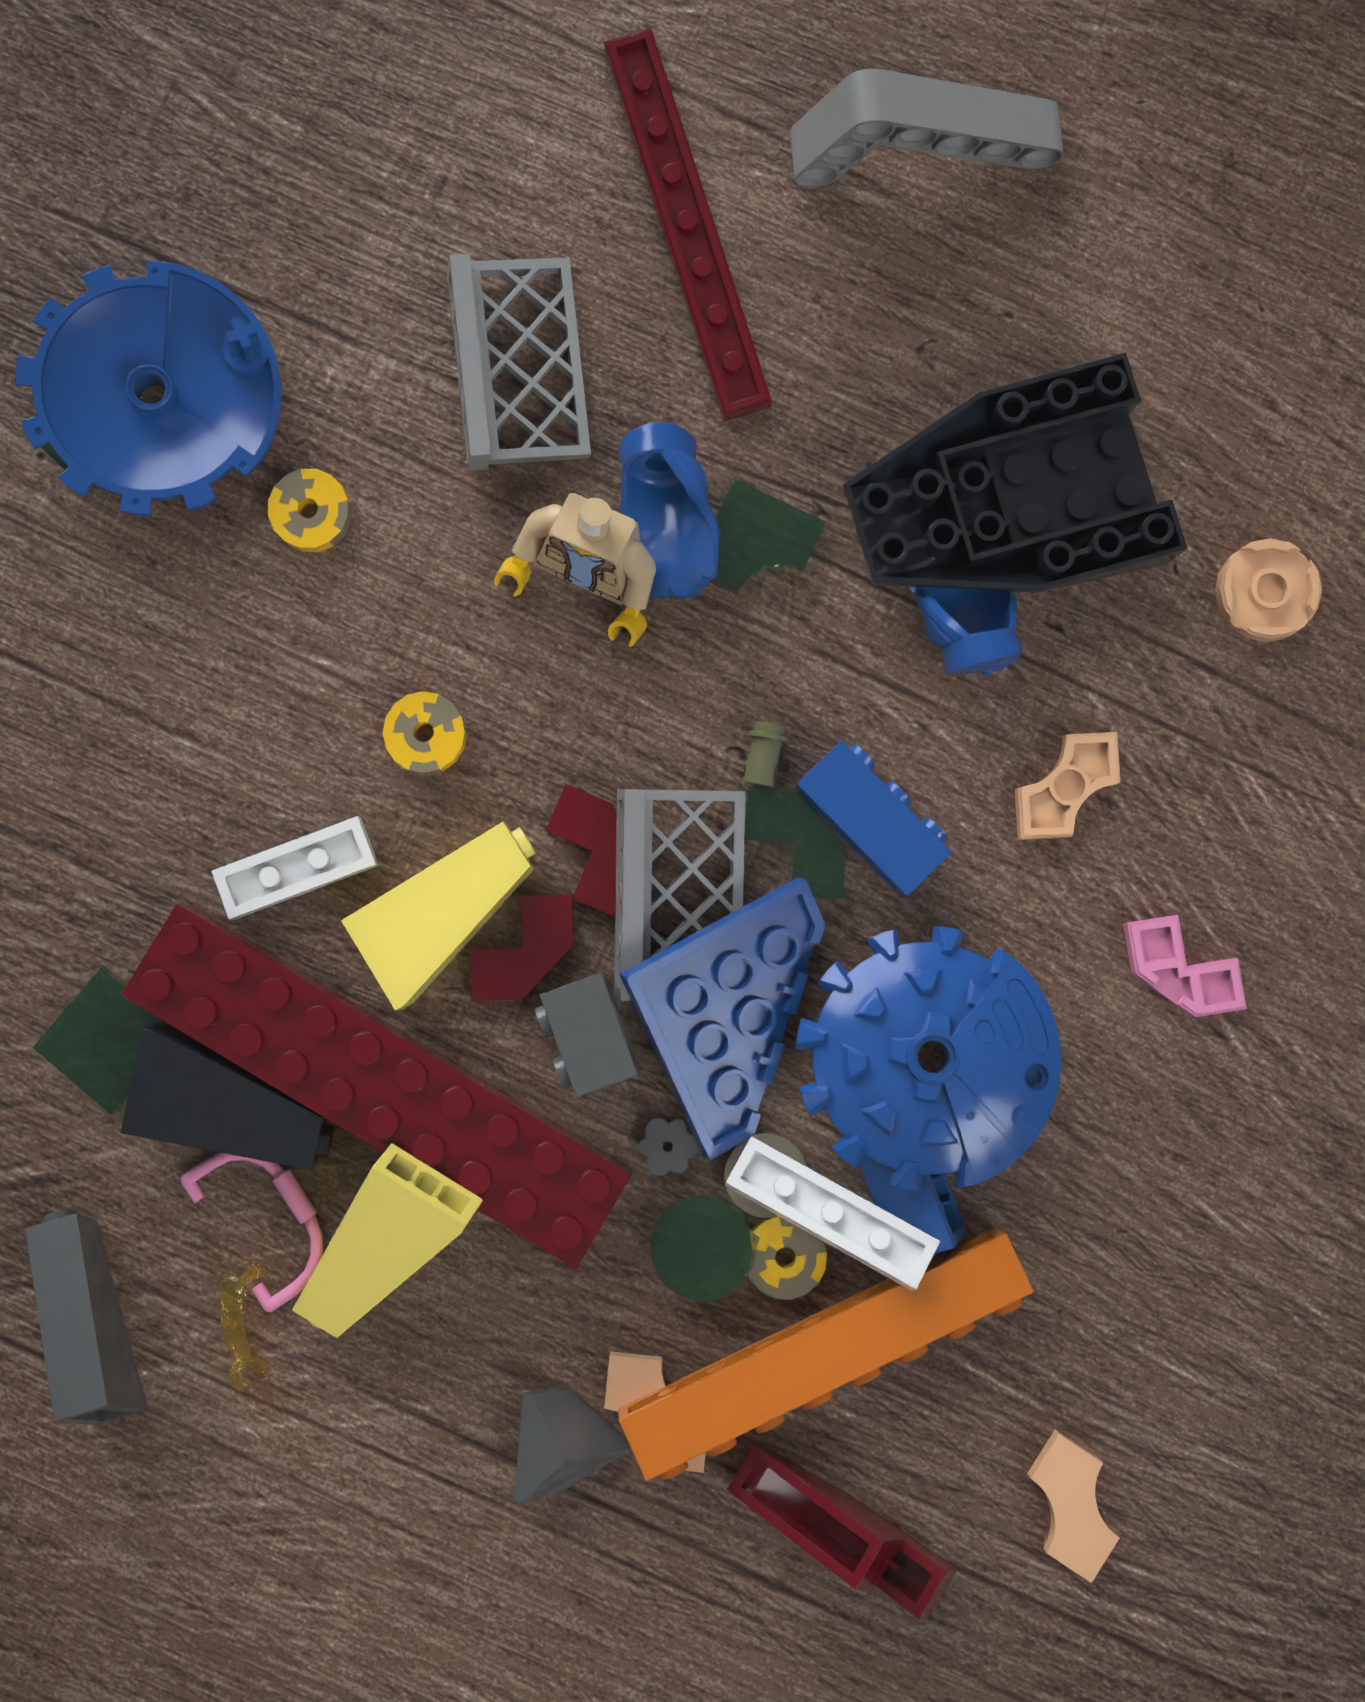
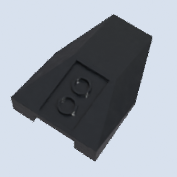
[843,353,1188,593]

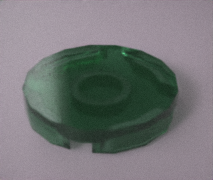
[650,1193,756,1302]

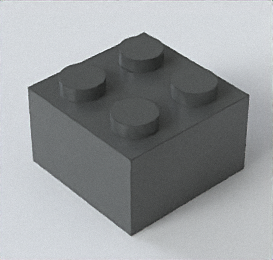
[535,972,640,1098]

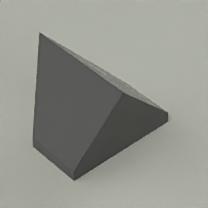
[514,1386,631,1504]

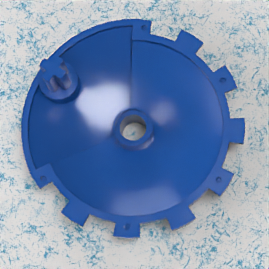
[15,261,282,517]
[796,926,1061,1191]

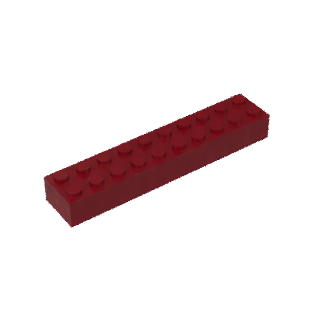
[121,904,633,1269]

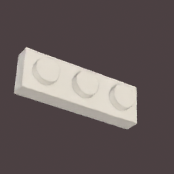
[211,816,379,920]

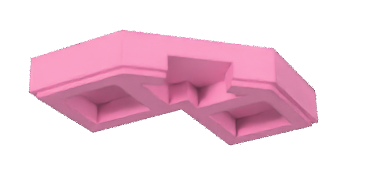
[1123,915,1247,1017]

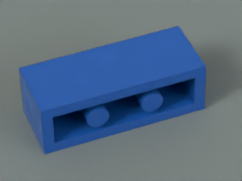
[794,740,952,898]

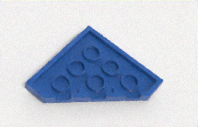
[619,877,826,1160]

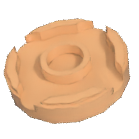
[1215,538,1322,642]

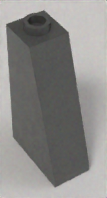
[25,1209,147,1425]

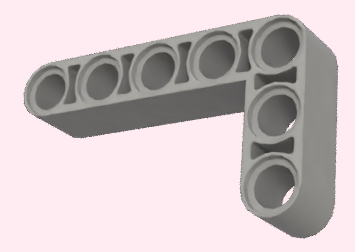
[790,68,1064,188]

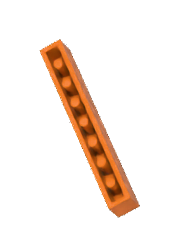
[618,1227,1034,1481]

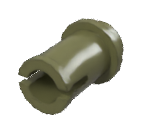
[742,721,788,788]

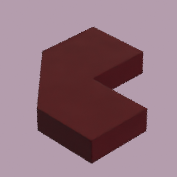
[545,784,617,917]
[470,894,574,1001]

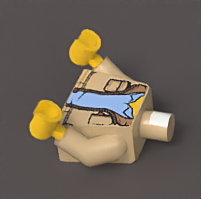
[494,493,656,647]

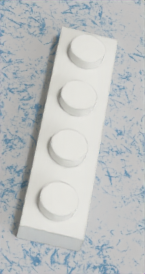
[725,1136,940,1292]

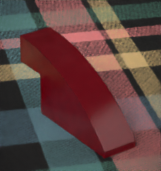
[727,1444,957,1620]

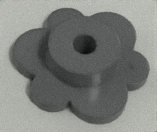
[638,1118,699,1176]

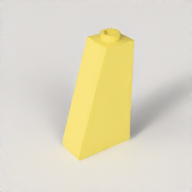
[341,822,536,1011]
[292,1143,483,1338]

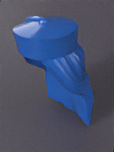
[619,422,721,599]
[908,587,1022,676]

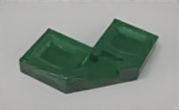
[744,788,846,900]

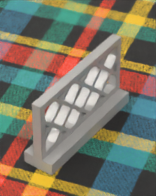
[447,254,591,471]
[614,789,745,1001]

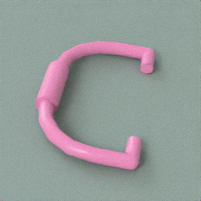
[180,1152,323,1312]

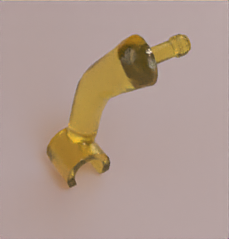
[221,1263,268,1392]

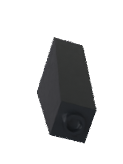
[120,1022,334,1170]

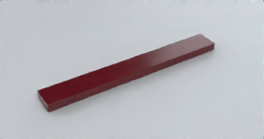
[604,28,772,422]

